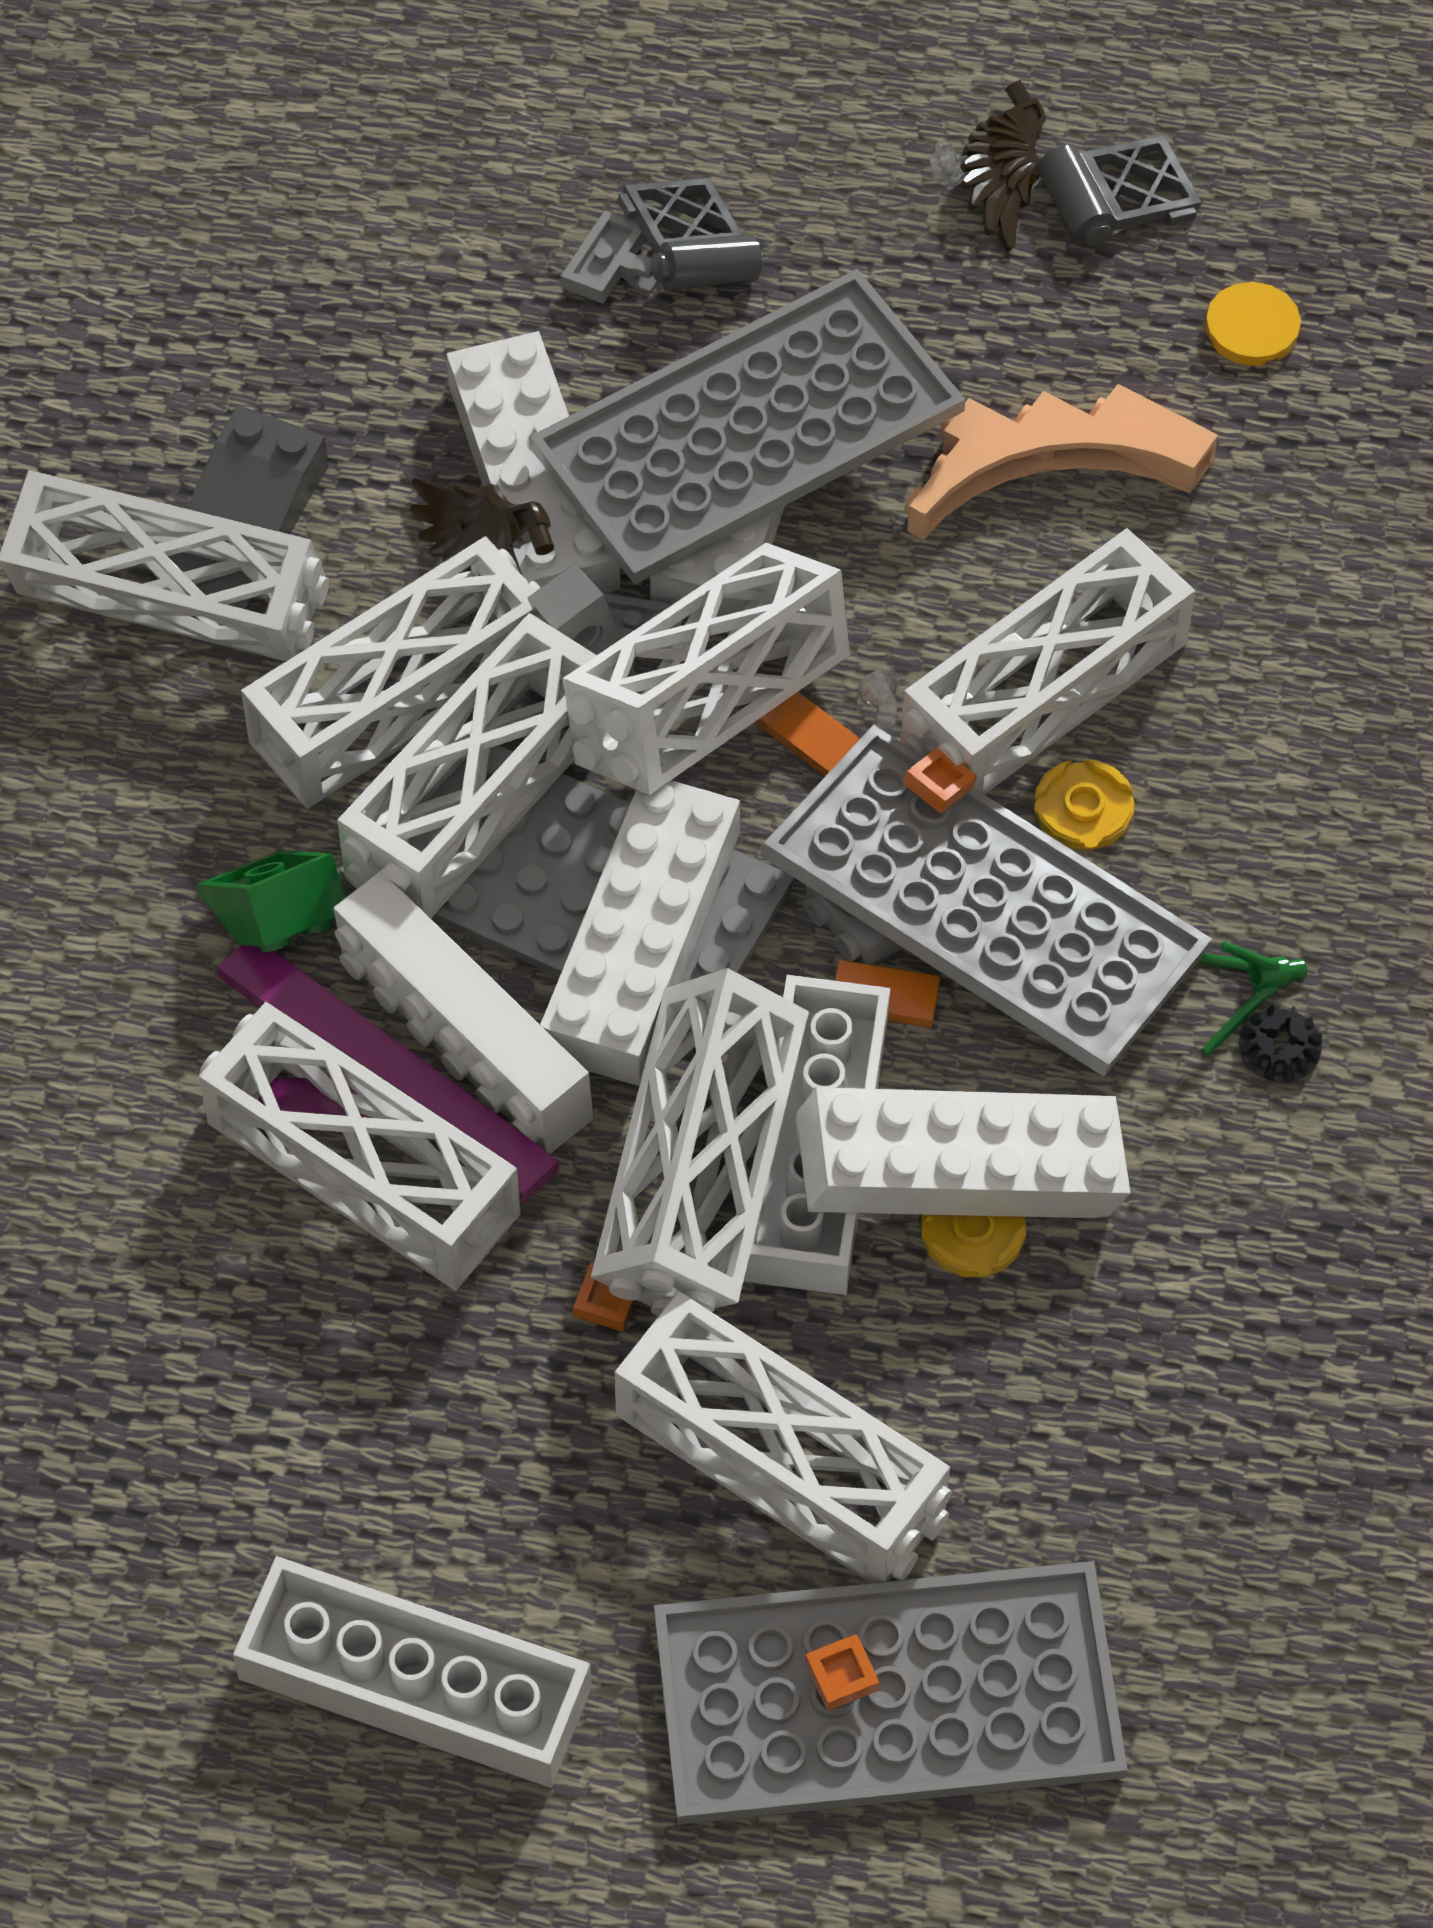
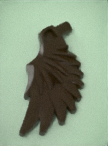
[960,80,1046,251]
[410,478,554,570]

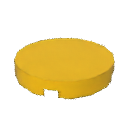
[1205,282,1301,366]
[1034,759,1134,850]
[921,1214,1026,1277]

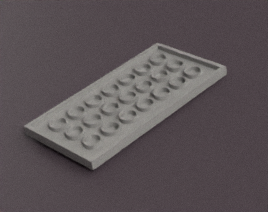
[529,269,965,585]
[760,725,1212,1077]
[339,737,794,1034]
[654,1561,1128,1825]

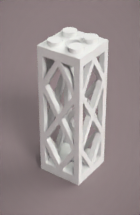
[0,470,329,661]
[901,528,1196,795]
[241,536,541,809]
[563,543,850,795]
[337,613,603,919]
[590,968,809,1317]
[199,1002,521,1291]
[615,1291,952,1583]

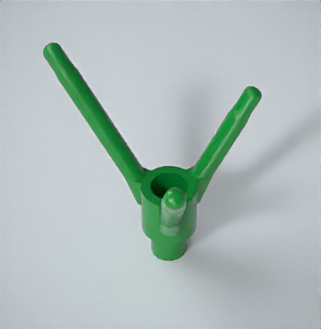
[1198,942,1307,1055]

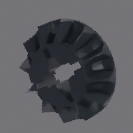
[1239,1004,1322,1082]

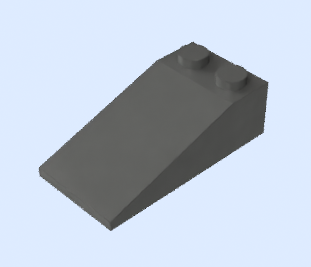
[156,405,329,610]

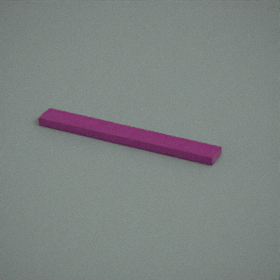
[217,945,559,1204]

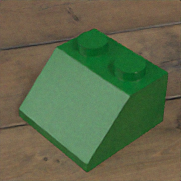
[196,850,345,952]

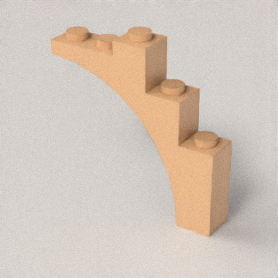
[905,384,1218,540]

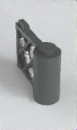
[1037,135,1202,246]
[617,178,762,290]

